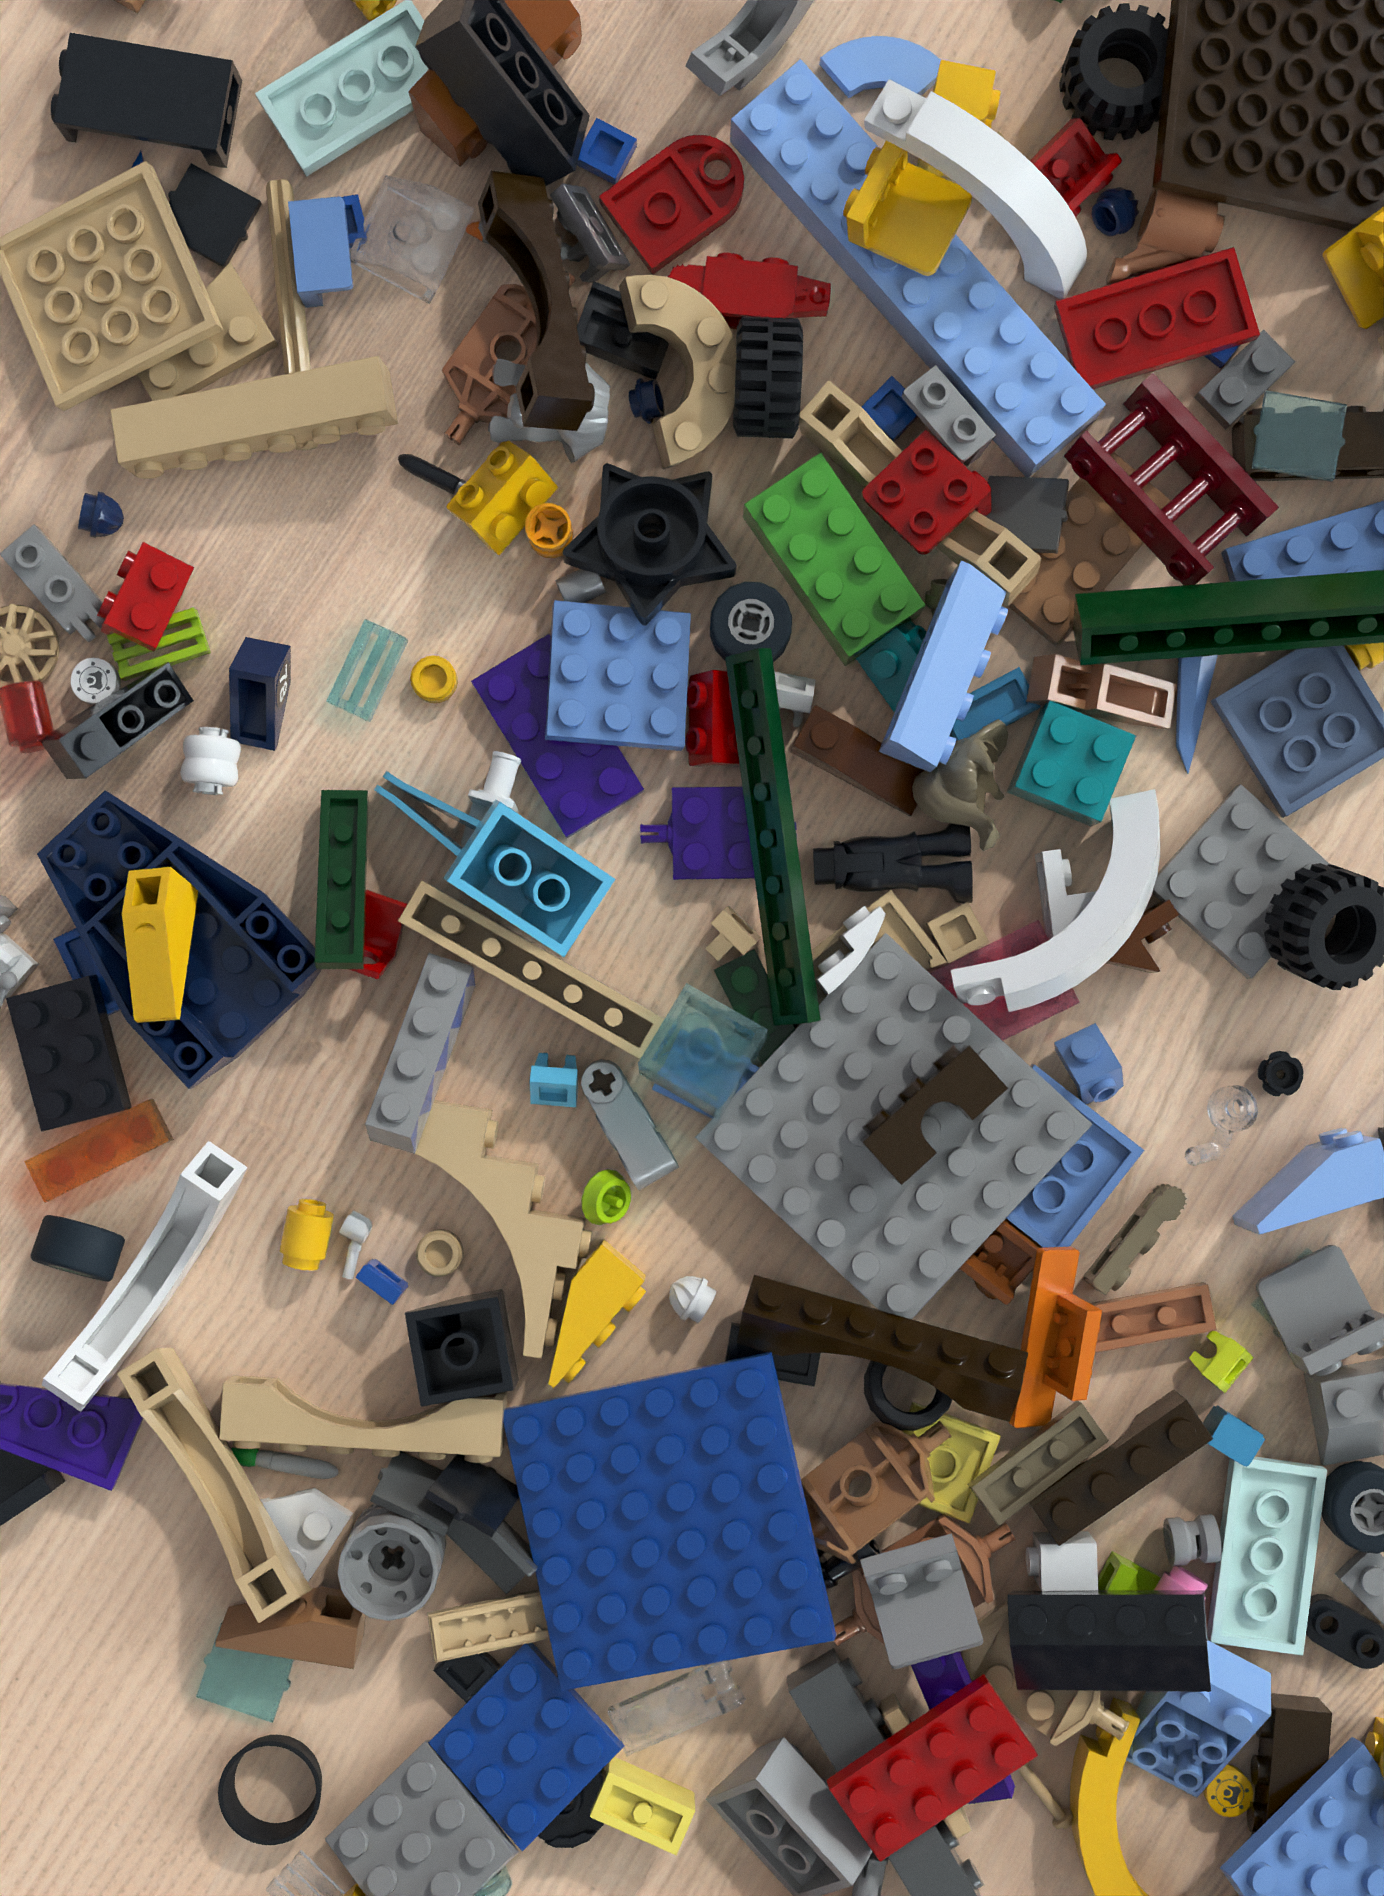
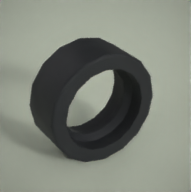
[864,1360,952,1431]

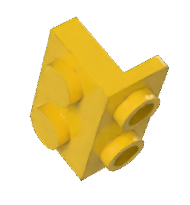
[446,440,559,555]

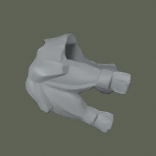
[488,358,610,463]

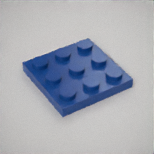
[428,1642,625,1852]

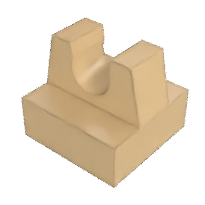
[705,906,761,961]

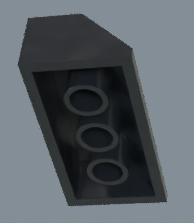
[415,0,590,187]
[1007,1590,1211,1692]

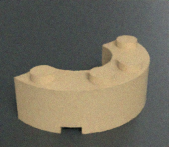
[619,275,736,469]

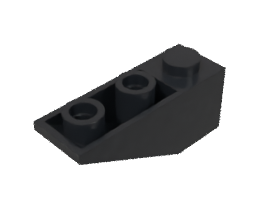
[40,662,194,779]

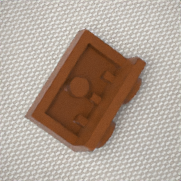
[957,1219,1042,1305]

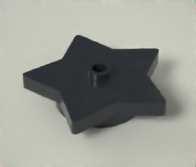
[562,463,737,626]

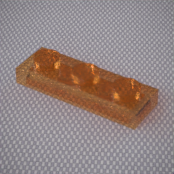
[24,1099,174,1203]

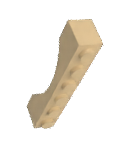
[799,380,1042,607]
[117,1348,312,1623]
[219,1375,507,1463]

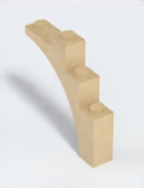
[415,1100,592,1359]

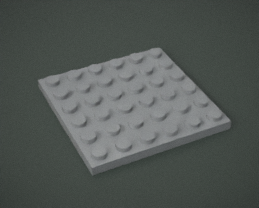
[695,933,1093,1319]

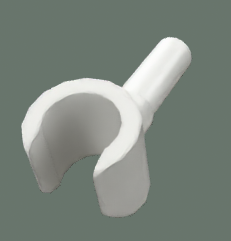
[339,1211,372,1279]

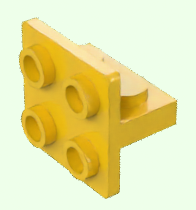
[1322,207,1384,329]

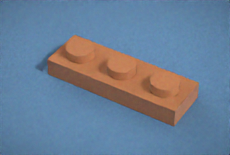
[1090,1282,1217,1353]

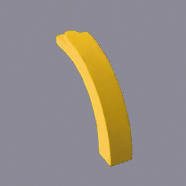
[1070,1697,1149,1896]

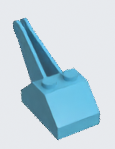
[374,771,615,957]

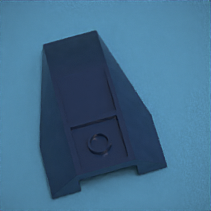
[37,790,322,1089]

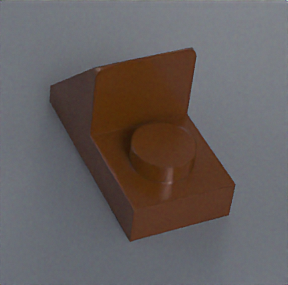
[1106,899,1179,973]

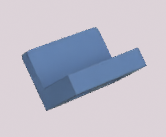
[288,196,353,308]

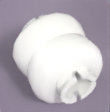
[180,727,241,795]

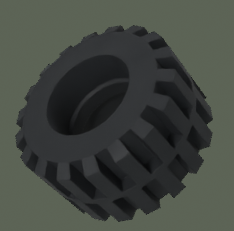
[1059,3,1168,141]
[733,316,803,439]
[1264,863,1384,990]

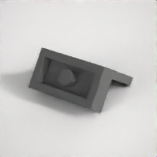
[446,1518,538,1594]

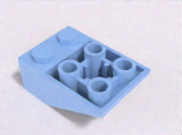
[1126,1640,1271,1798]

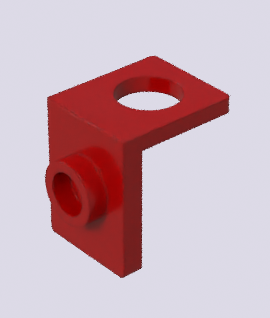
[348,890,408,979]

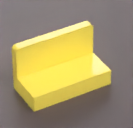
[590,1757,695,1856]

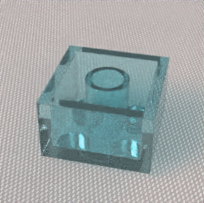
[638,983,768,1120]

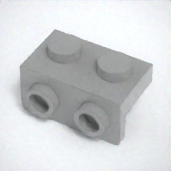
[902,365,996,467]

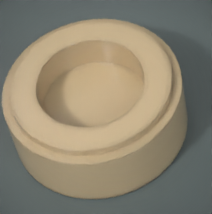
[416,1229,464,1277]

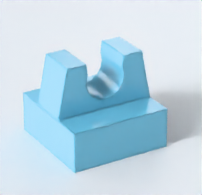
[529,1053,578,1107]

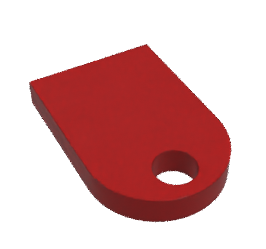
[598,135,744,275]

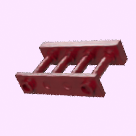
[1064,373,1279,585]

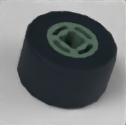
[30,1215,125,1282]

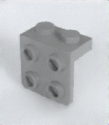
[1256,1245,1384,1376]

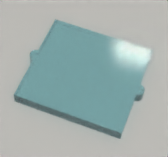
[1252,390,1347,482]
[196,1621,294,1723]

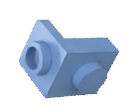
[1054,1023,1124,1104]

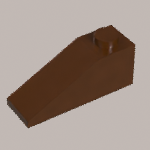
[791,705,924,817]

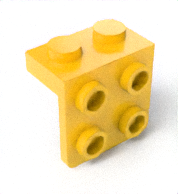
[843,140,972,276]

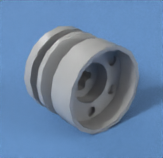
[337,1503,446,1621]

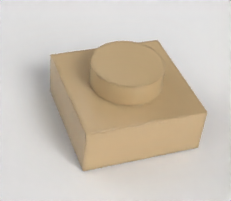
[925,902,989,964]

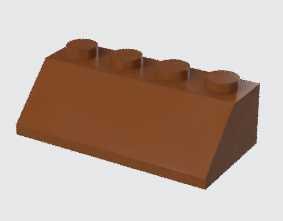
[408,0,582,167]

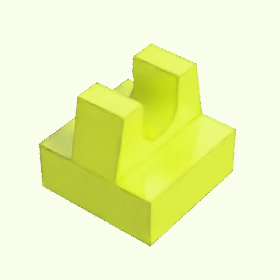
[1189,1331,1254,1393]

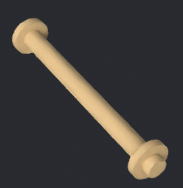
[1017,1764,1073,1829]

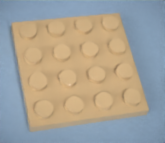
[0,161,223,411]

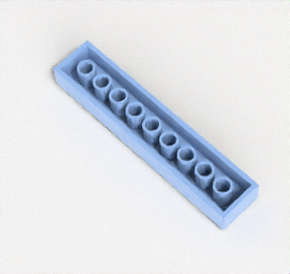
[730,59,1106,477]

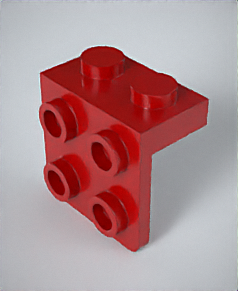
[862,429,992,555]

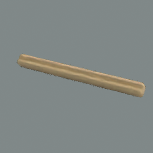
[266,179,318,451]

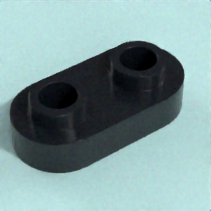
[1306,1594,1384,1669]

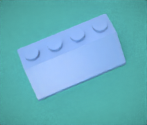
[879,561,1008,772]

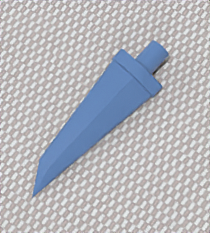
[1176,655,1218,774]

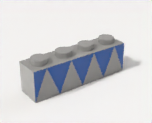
[365,953,475,1154]

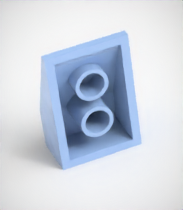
[1232,1128,1384,1235]

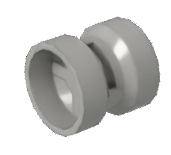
[1163,1514,1221,1566]

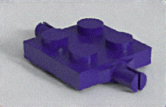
[640,787,797,880]

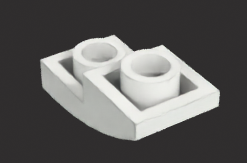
[815,906,886,994]

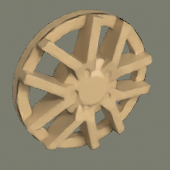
[0,604,59,691]

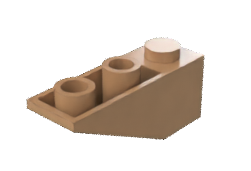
[215,1586,366,1669]

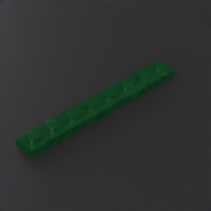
[725,648,821,1026]

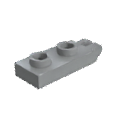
[0,525,105,642]

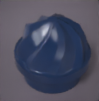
[1091,187,1139,236]
[78,492,124,538]

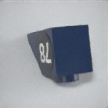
[229,637,291,751]

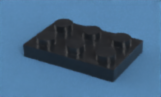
[6,975,132,1132]

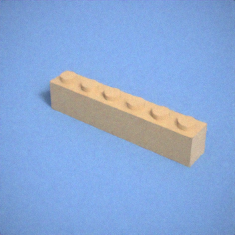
[110,356,398,479]
[398,880,666,1061]

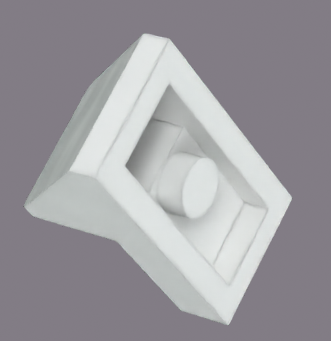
[1035,849,1097,941]

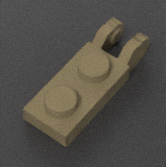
[1083,1184,1187,1295]

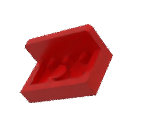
[1030,117,1122,217]
[97,542,195,652]
[685,670,740,767]

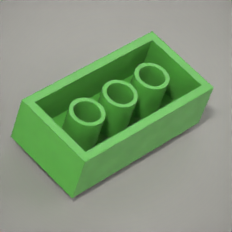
[743,453,926,666]

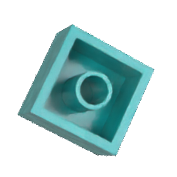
[1007,701,1136,827]

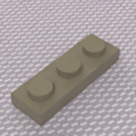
[967,1401,1109,1526]

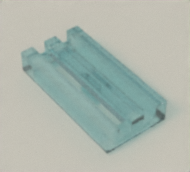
[326,619,408,722]

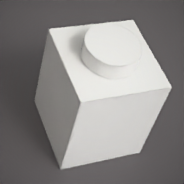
[1026,1531,1098,1592]

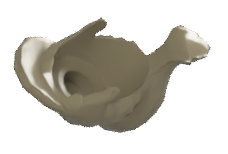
[912,719,1008,851]

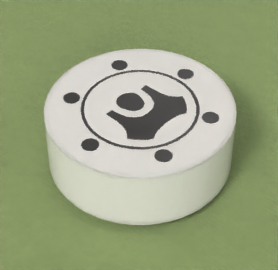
[71,658,121,705]

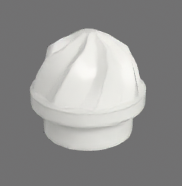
[669,1276,717,1323]

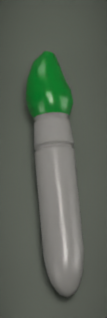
[231,1447,339,1479]

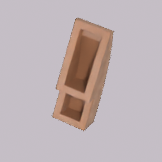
[1026,654,1177,729]

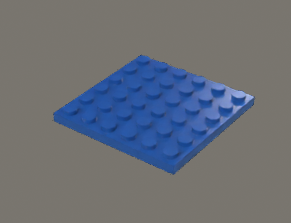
[503,1352,837,1691]

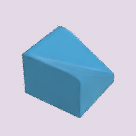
[1203,1405,1265,1467]

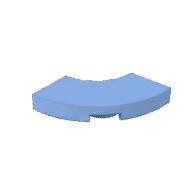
[819,36,941,98]

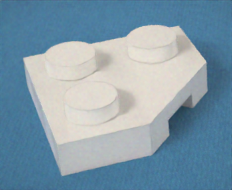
[260,1488,353,1582]

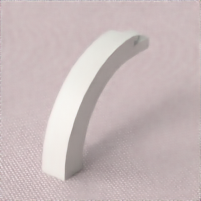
[864,79,1087,300]
[951,789,1160,1012]
[42,1141,247,1412]

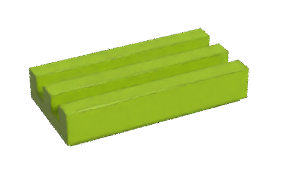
[106,607,211,681]

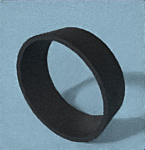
[218,1734,322,1845]

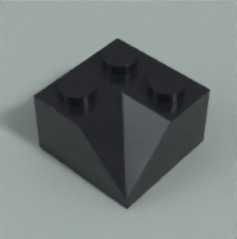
[405,1289,519,1407]

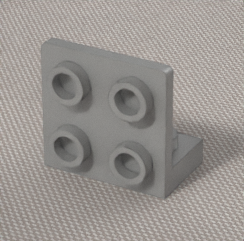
[860,1533,983,1669]

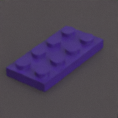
[471,634,644,838]

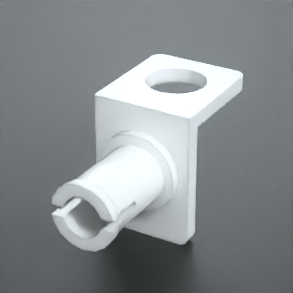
[461,751,521,847]

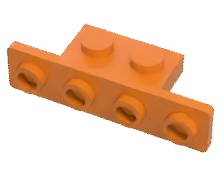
[1009,1246,1102,1428]

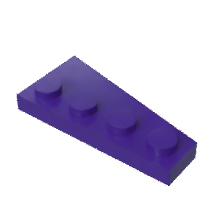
[0,1383,144,1491]

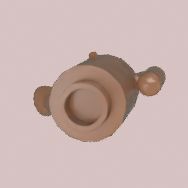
[1106,188,1225,284]

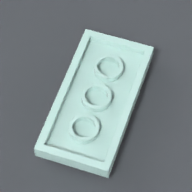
[255,0,429,177]
[1207,1456,1327,1656]

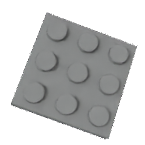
[1152,784,1329,979]
[325,1739,519,1896]

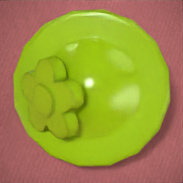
[581,1169,631,1225]

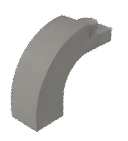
[685,0,814,96]

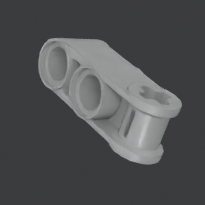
[581,1059,679,1191]

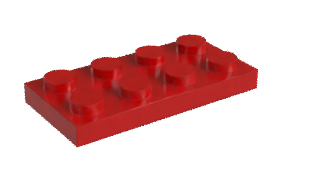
[1054,247,1260,389]
[826,1674,1038,1862]

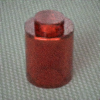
[0,681,54,753]

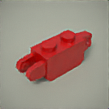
[668,252,831,329]

